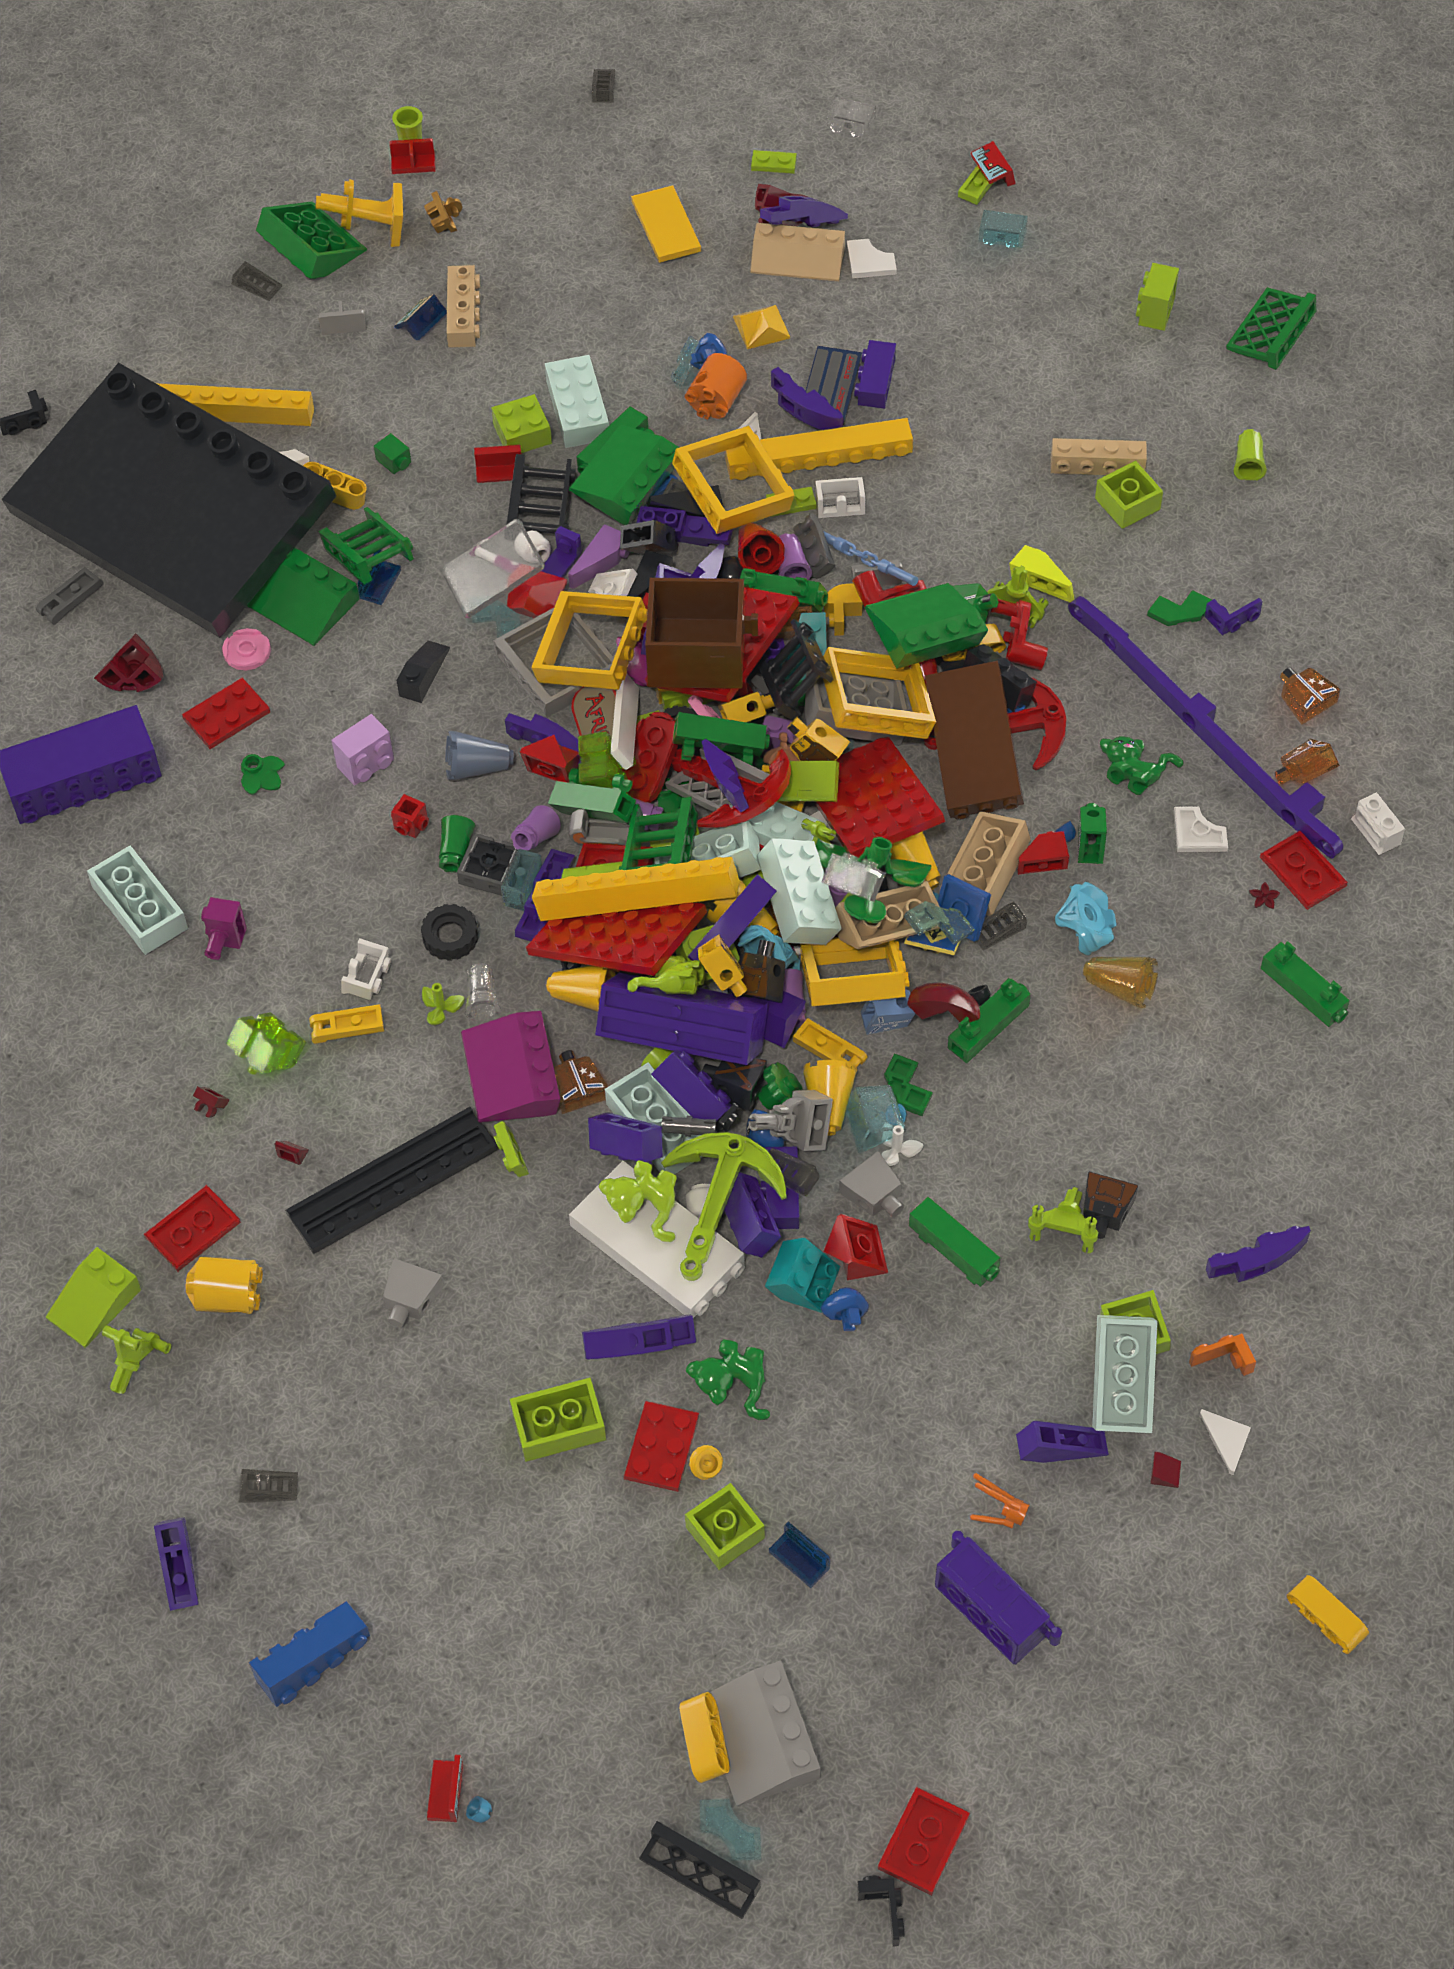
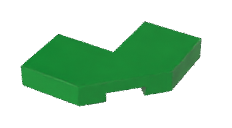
[1147,590,1212,626]
[884,1053,933,1116]

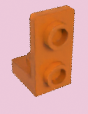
[1189,1334,1256,1376]

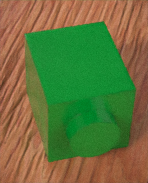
[374,433,411,474]

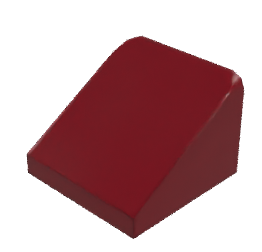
[274,1141,309,1165]
[1150,1452,1181,1488]

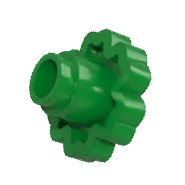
[758,1062,803,1110]

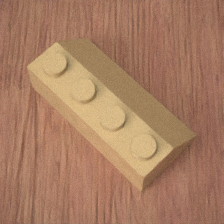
[751,223,845,281]
[940,811,1031,916]
[835,881,948,949]

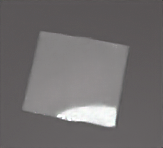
[441,519,545,618]

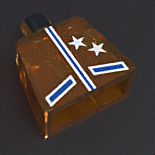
[1280,667,1341,725]
[1275,739,1340,785]
[554,1050,608,1114]

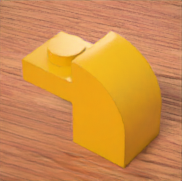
[824,583,862,636]

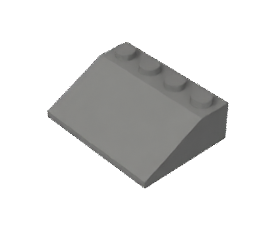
[805,669,907,745]
[709,1661,820,1807]

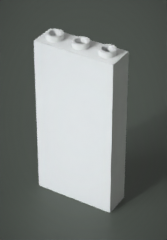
[569,1161,745,1318]

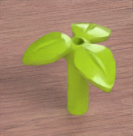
[422,983,465,1025]

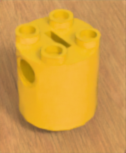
[186,1257,263,1314]

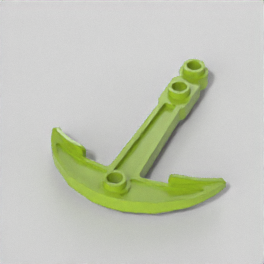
[661,1132,786,1281]

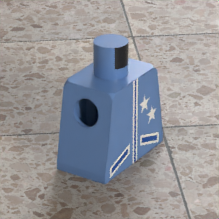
[860,990,917,1035]

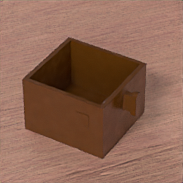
[645,578,758,688]

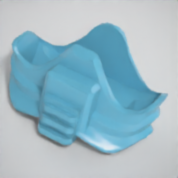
[1055,882,1116,955]
[737,925,800,970]

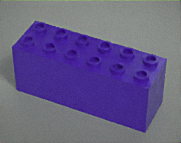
[0,705,162,824]
[595,973,769,1065]

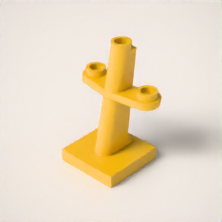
[316,179,403,247]

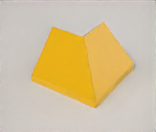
[733,305,790,349]

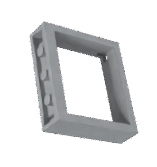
[493,608,615,718]

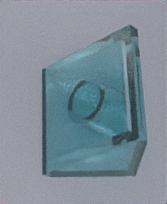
[846,1085,906,1153]

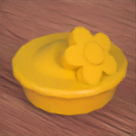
[689,1445,723,1480]

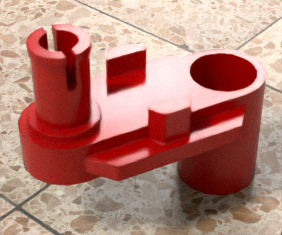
[852,570,927,607]
[991,599,1048,671]

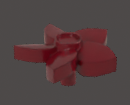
[1249,882,1280,909]

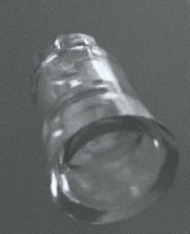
[465,963,501,1022]

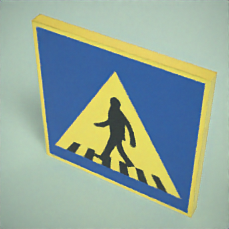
[904,927,963,955]

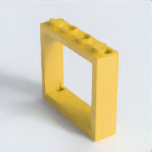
[672,426,794,534]
[531,591,648,690]
[823,647,936,739]
[800,937,910,1006]

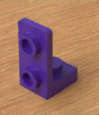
[539,526,582,578]
[1205,598,1263,636]

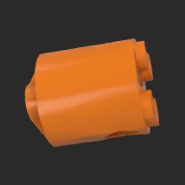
[685,353,747,420]

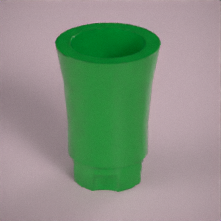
[439,815,476,873]

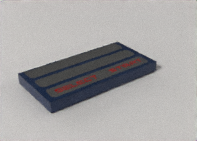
[805,346,862,425]

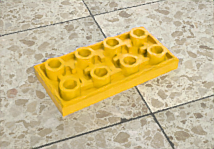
[631,185,701,263]

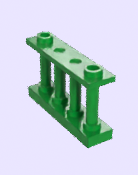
[318,507,414,584]
[618,797,698,870]

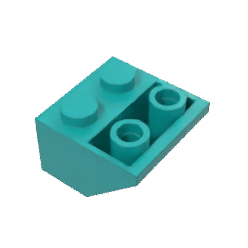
[765,1237,841,1313]

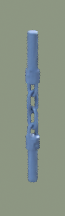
[823,531,918,586]

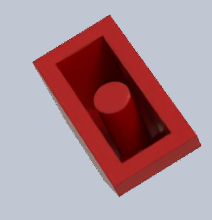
[1017,831,1069,875]

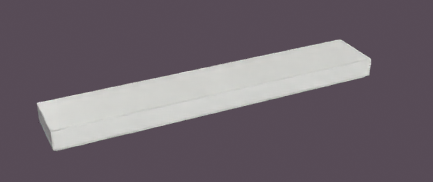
[611,674,639,770]

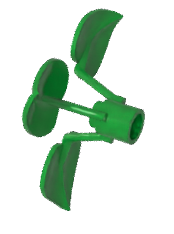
[816,837,932,923]

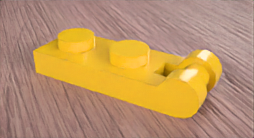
[309,1004,384,1044]
[793,1018,868,1072]

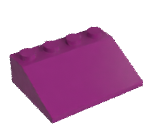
[461,1011,560,1122]

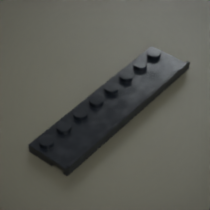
[285,1107,498,1254]

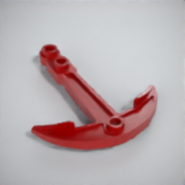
[924,677,1066,770]
[671,749,791,828]

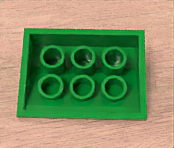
[256,201,367,279]
[569,425,680,525]
[247,548,360,646]
[865,583,988,669]

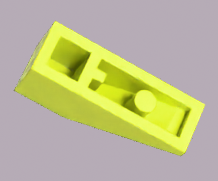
[1009,545,1074,602]

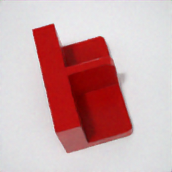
[389,138,436,174]

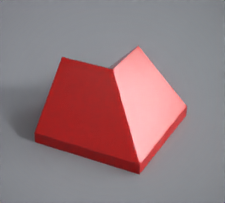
[506,566,568,618]
[520,735,581,783]
[823,1214,888,1280]

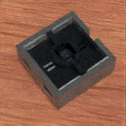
[457,833,523,897]

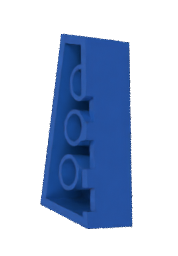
[249,1601,370,1707]

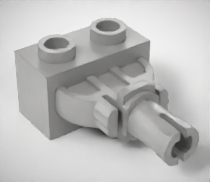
[749,1090,833,1151]

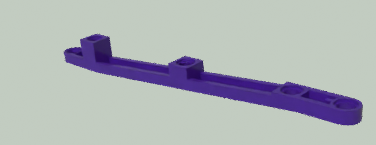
[1068,596,1343,858]

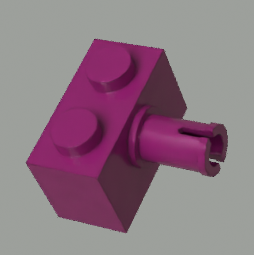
[201,897,247,960]

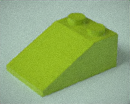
[46,1247,141,1348]

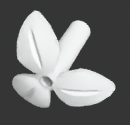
[881,1123,923,1166]

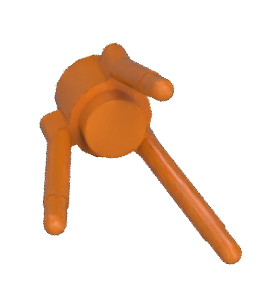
[970,1473,1029,1529]

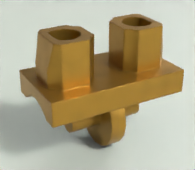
[424,191,463,233]

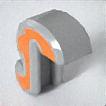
[569,809,630,846]

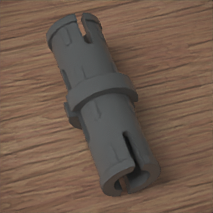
[661,1115,716,1137]

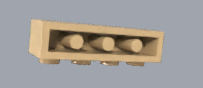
[447,265,480,348]
[1051,438,1147,475]

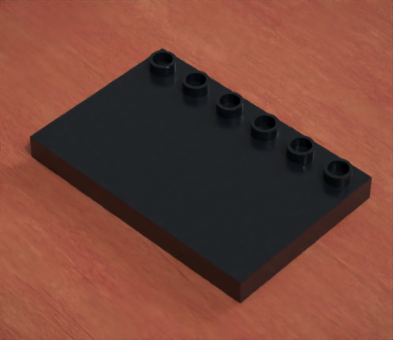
[1,362,336,638]

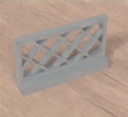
[665,748,770,812]

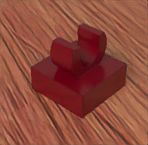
[193,1086,230,1118]

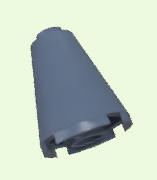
[445,731,514,780]

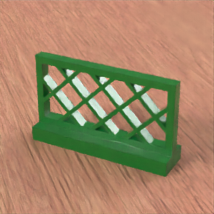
[1226,287,1317,370]

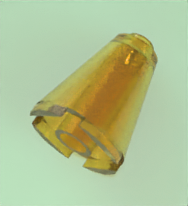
[1083,957,1158,1008]

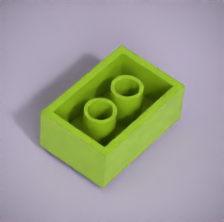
[510,1377,606,1462]

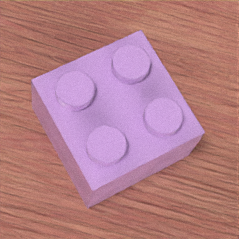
[332,714,394,786]

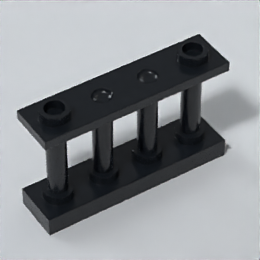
[506,454,576,543]
[757,619,833,721]

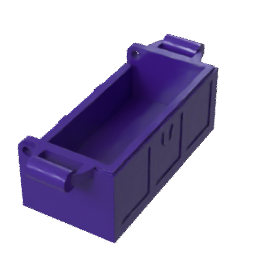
[935,1531,1062,1665]

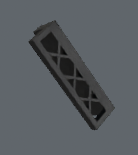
[639,1821,761,1919]

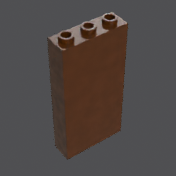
[925,661,1024,819]

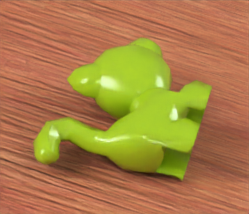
[627,955,705,995]
[599,1160,677,1242]

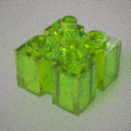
[578,731,636,789]
[226,1012,307,1075]

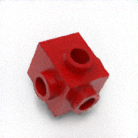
[391,794,429,839]

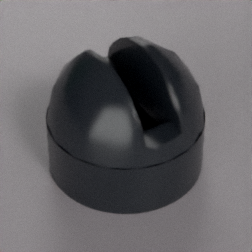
[968,984,991,1006]

